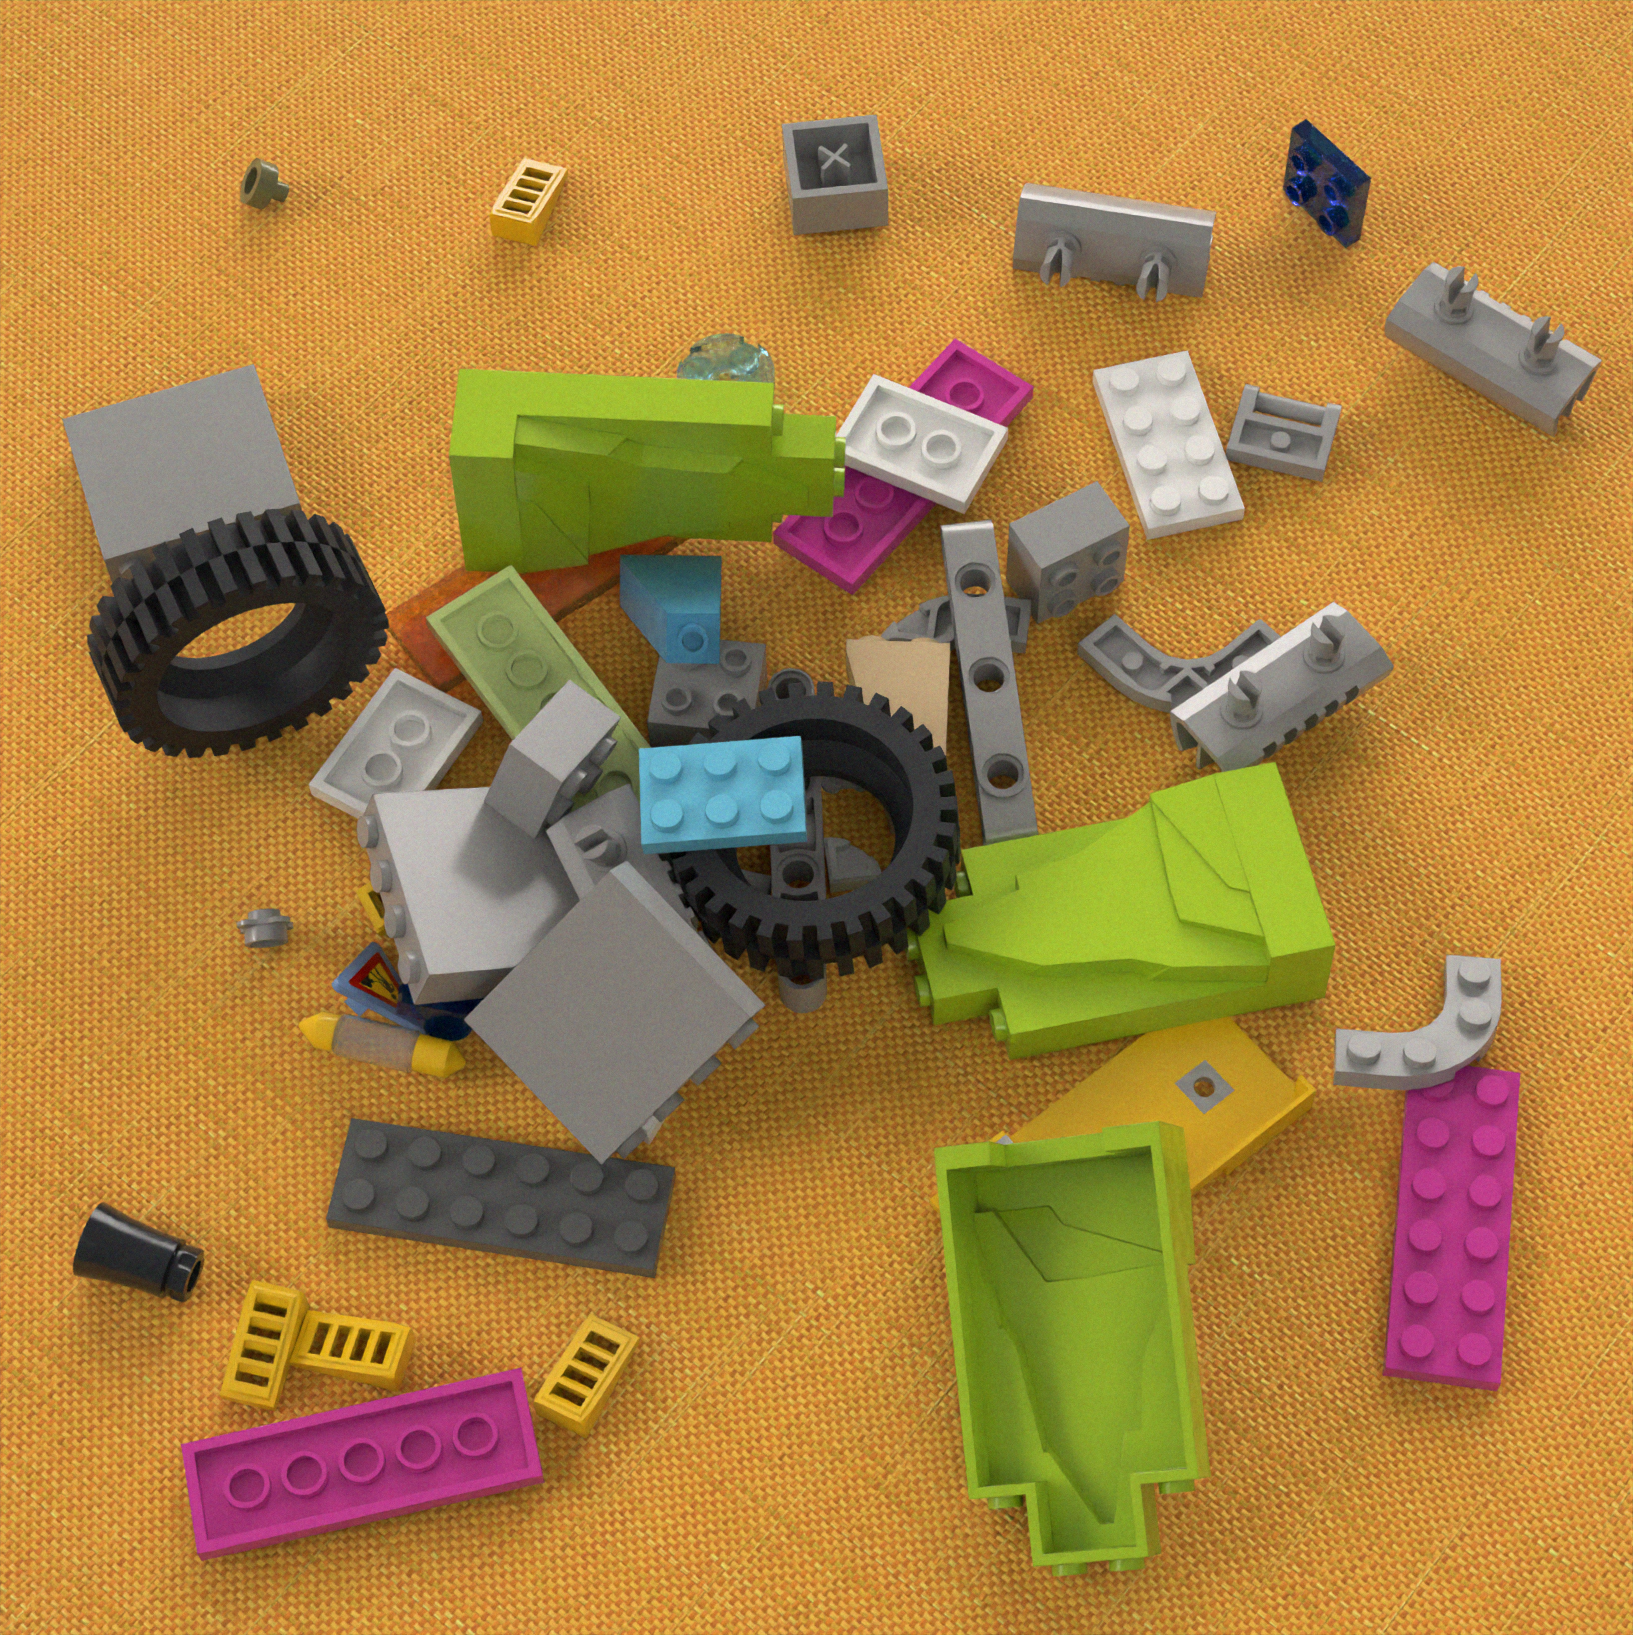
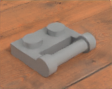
[1226,384,1342,482]

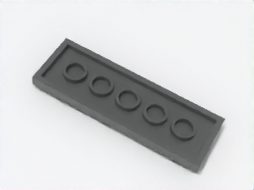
[326,1118,676,1278]

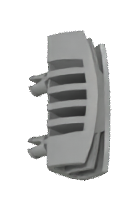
[1013,183,1217,302]
[1385,262,1602,437]
[1170,602,1394,772]
[546,784,713,950]

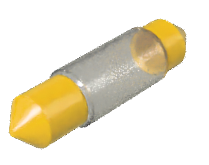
[298,1011,466,1079]

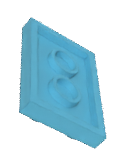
[639,736,807,854]

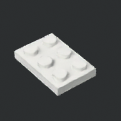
[836,374,1008,514]
[309,668,483,819]

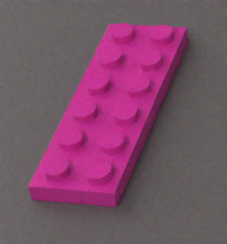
[773,338,1034,595]
[1383,1066,1520,1391]
[181,1368,545,1561]

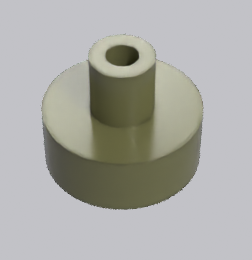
[240,158,289,210]

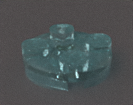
[677,333,775,390]

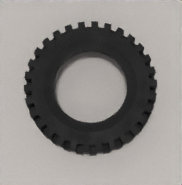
[87,509,389,758]
[669,681,961,979]

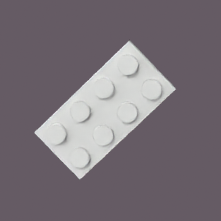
[1092,350,1245,540]

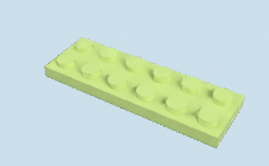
[426,565,651,814]

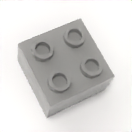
[782,115,888,235]
[1006,481,1130,624]
[647,639,767,748]
[484,679,621,839]

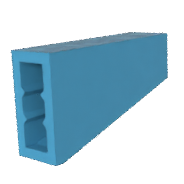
[620,555,722,664]

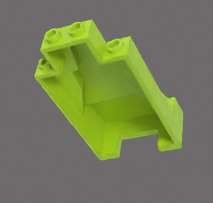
[449,369,846,574]
[905,762,1336,1060]
[934,1121,1211,1576]

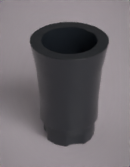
[73,1202,205,1302]

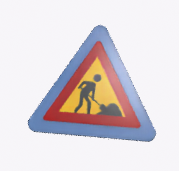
[331,942,432,1035]

